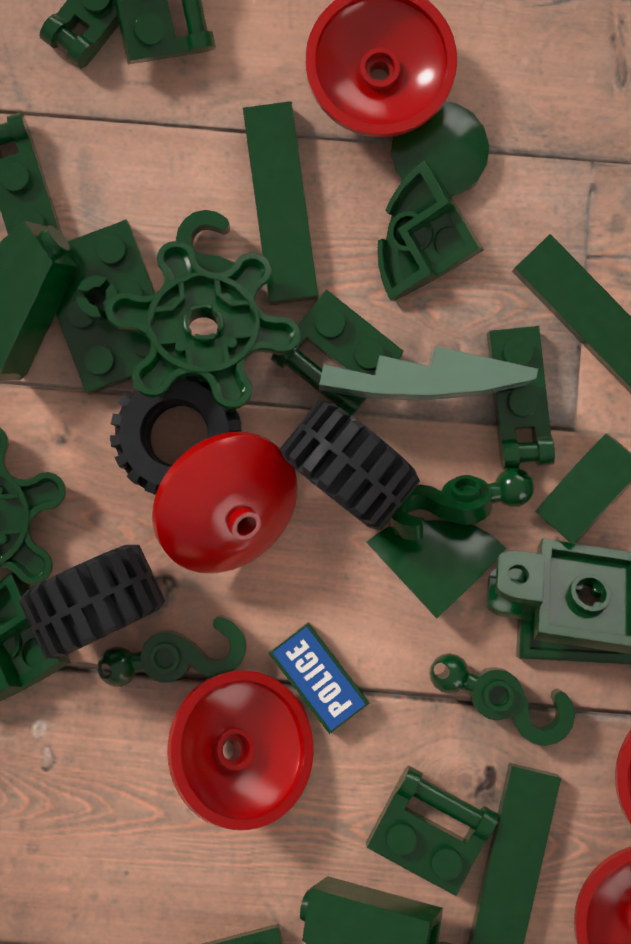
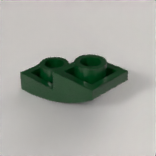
[535,433,631,545]

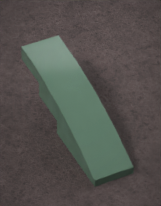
[319,346,538,401]

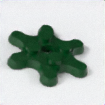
[106,241,301,410]
[0,427,66,585]

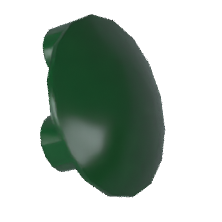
[391,102,489,196]

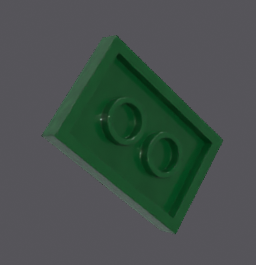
[56,219,156,395]

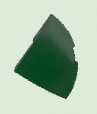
[377,160,484,301]
[366,517,507,619]
[0,573,71,701]

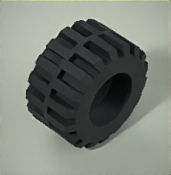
[110,377,242,495]
[280,400,420,530]
[19,544,166,659]

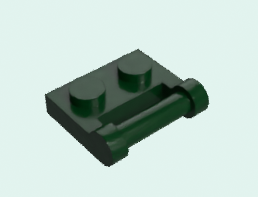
[114,0,216,65]
[271,289,404,416]
[366,765,499,896]

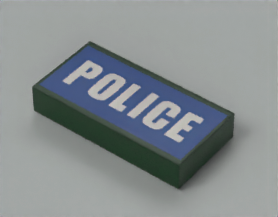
[268,621,370,734]

